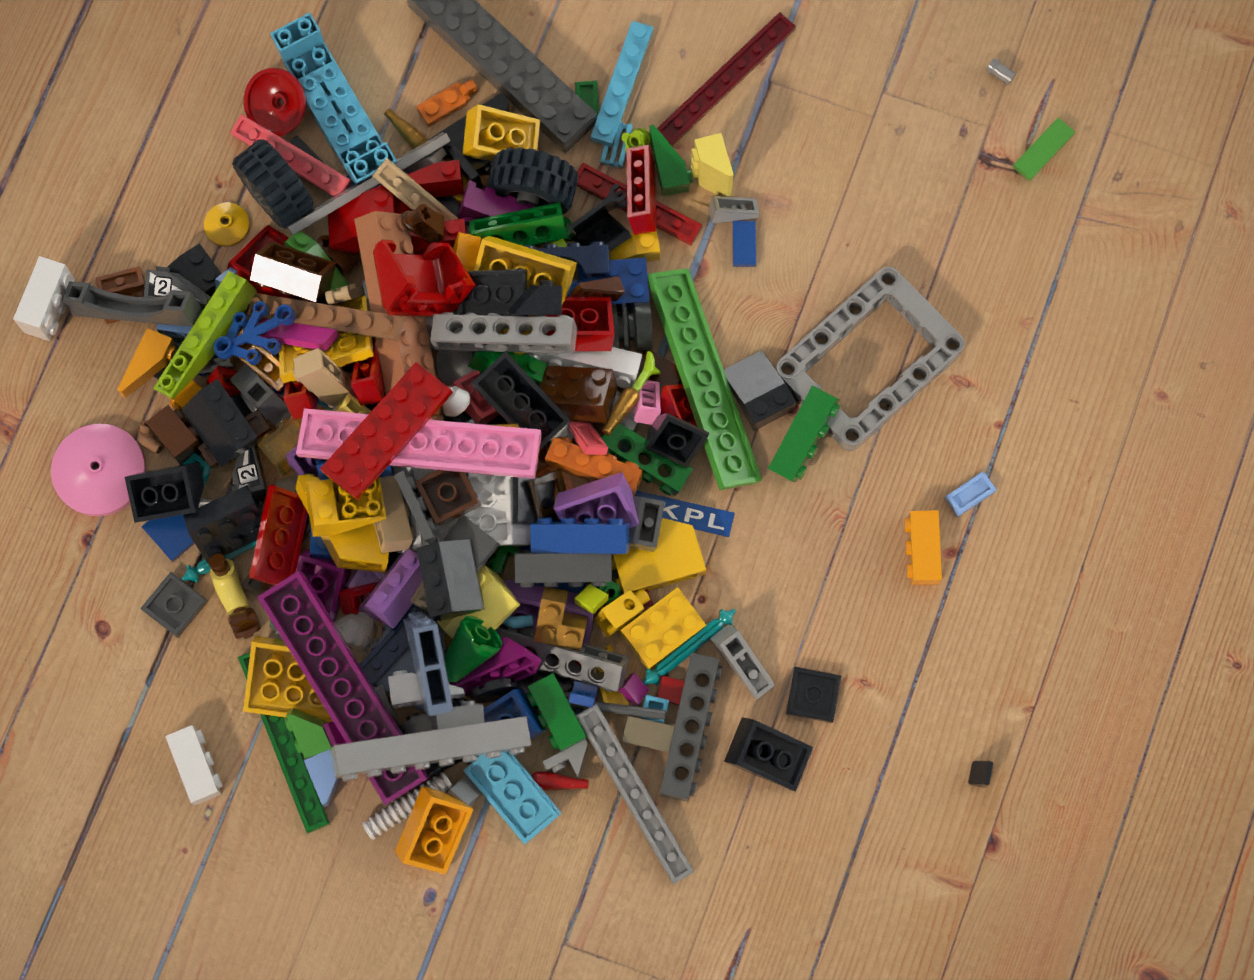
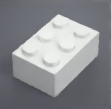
[13,256,76,341]

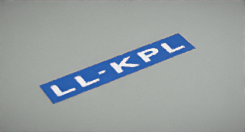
[635,491,735,537]

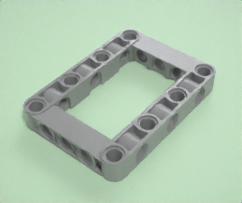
[776,267,965,451]

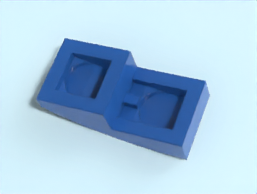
[569,680,599,707]

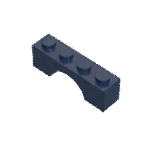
[525,242,611,278]

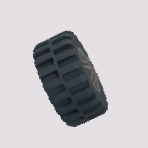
[232,139,314,229]
[487,147,579,214]

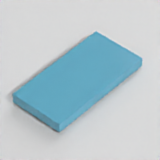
[463,751,562,845]

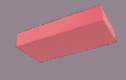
[568,422,608,455]

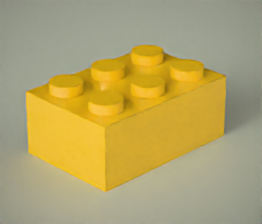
[618,587,706,669]

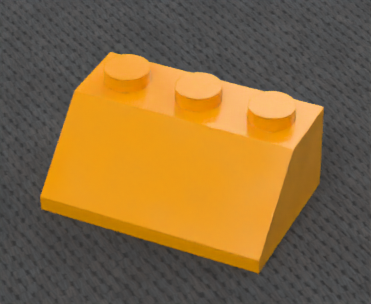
[394,786,473,875]

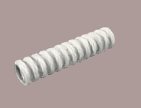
[362,771,453,840]

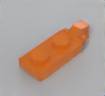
[416,79,478,127]

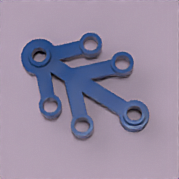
[214,301,296,365]

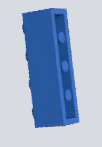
[530,517,630,554]

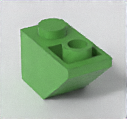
[285,708,332,759]

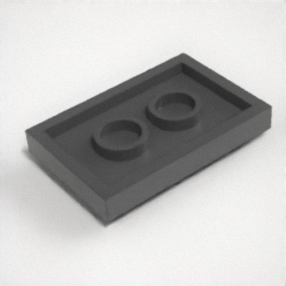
[394,471,440,544]

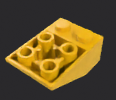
[306,476,387,537]

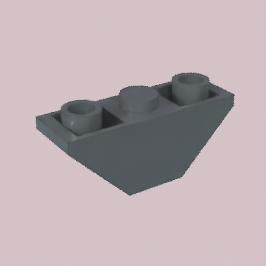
[230,364,292,429]

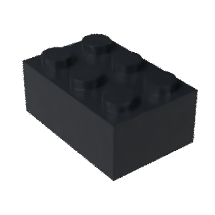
[183,485,263,563]

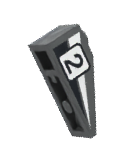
[144,266,211,305]
[231,444,268,501]

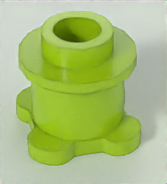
[621,128,651,153]

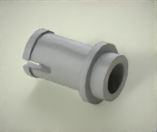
[986,58,1016,85]

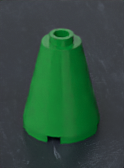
[444,616,502,682]

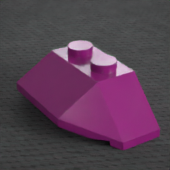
[450,637,541,696]

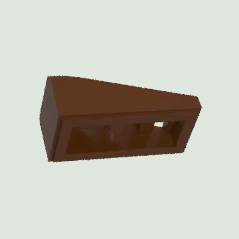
[570,276,625,301]

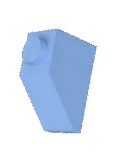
[304,749,340,807]

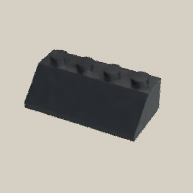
[471,351,571,450]

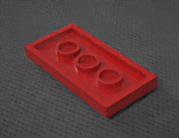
[249,485,308,586]

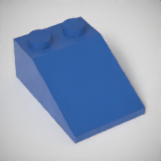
[477,689,547,757]

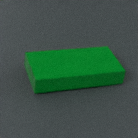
[575,80,599,117]

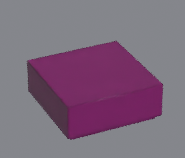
[619,672,649,706]

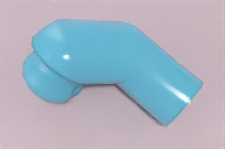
[501,615,533,629]

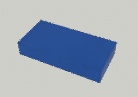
[733,221,756,267]

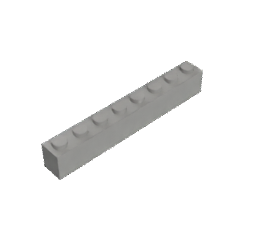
[331,716,531,781]

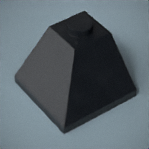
[645,413,709,468]

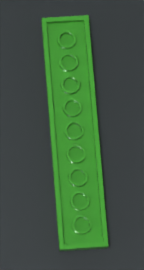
[648,268,762,490]

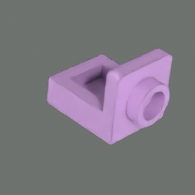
[345,570,384,598]

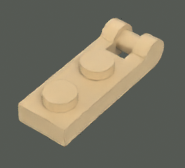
[325,283,365,305]

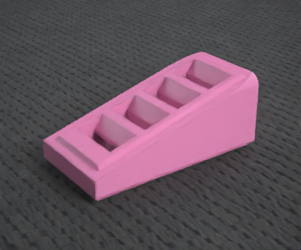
[634,380,661,425]

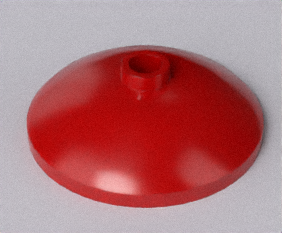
[243,68,306,136]

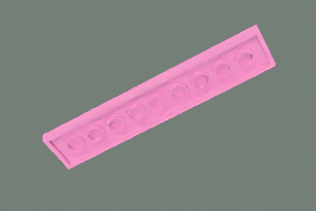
[296,408,542,479]

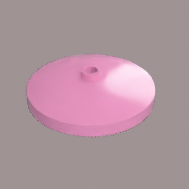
[51,424,146,516]

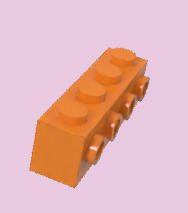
[545,436,642,496]

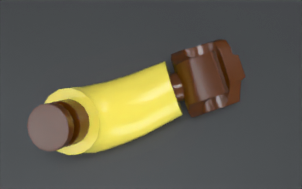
[208,554,261,639]

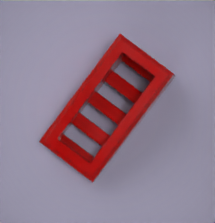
[339,581,379,616]

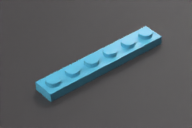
[590,21,653,147]

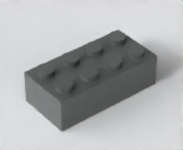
[515,549,612,587]

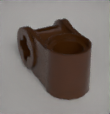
[401,204,444,243]
[317,235,358,277]

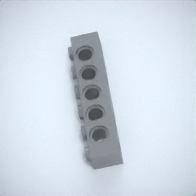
[430,312,577,354]

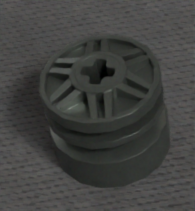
[612,302,653,351]

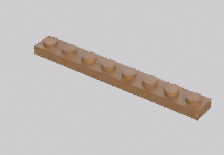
[246,293,405,341]

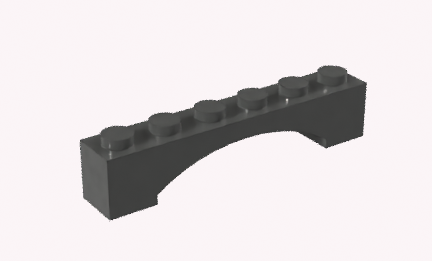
[61,281,202,327]

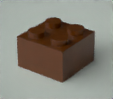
[146,405,204,465]
[415,470,482,527]

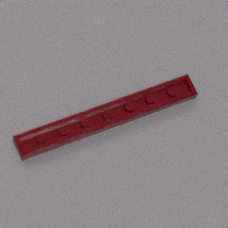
[657,12,796,146]

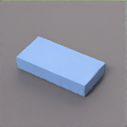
[944,471,997,517]

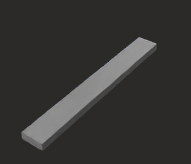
[287,132,450,234]
[576,704,694,884]

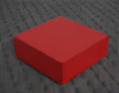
[657,676,685,705]

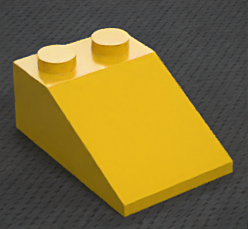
[462,104,540,161]

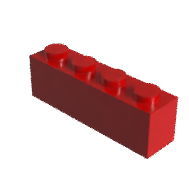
[626,145,656,235]

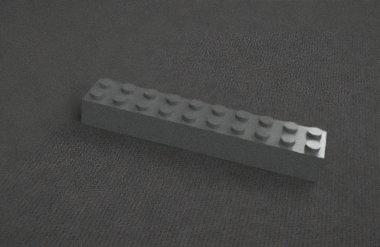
[407,0,597,153]

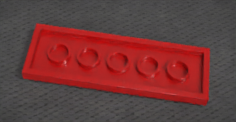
[320,362,453,500]

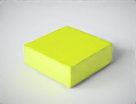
[574,584,609,614]

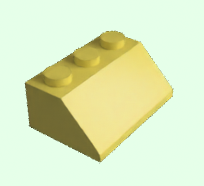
[690,133,734,197]
[437,565,520,639]

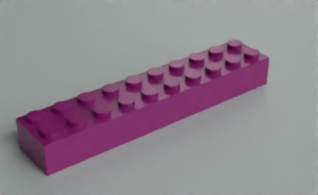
[257,571,430,805]

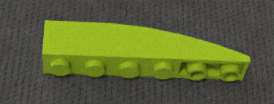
[153,271,257,399]

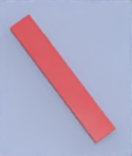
[230,114,352,196]

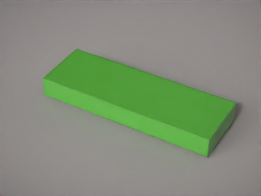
[1013,118,1075,181]

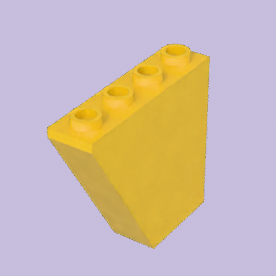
[295,474,389,573]
[611,518,706,594]

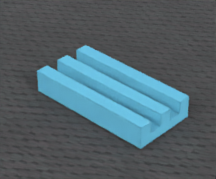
[600,122,633,168]

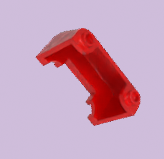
[373,239,476,316]

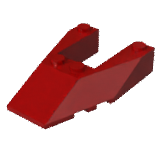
[328,160,467,255]
[283,304,385,420]

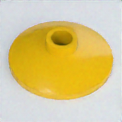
[204,202,250,246]

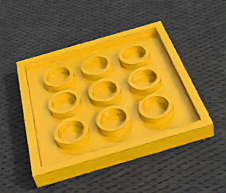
[279,295,374,383]

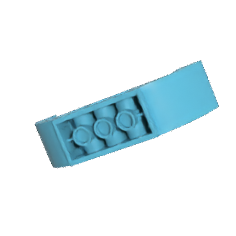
[270,12,397,184]

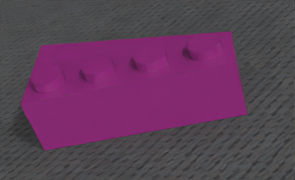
[457,180,545,245]

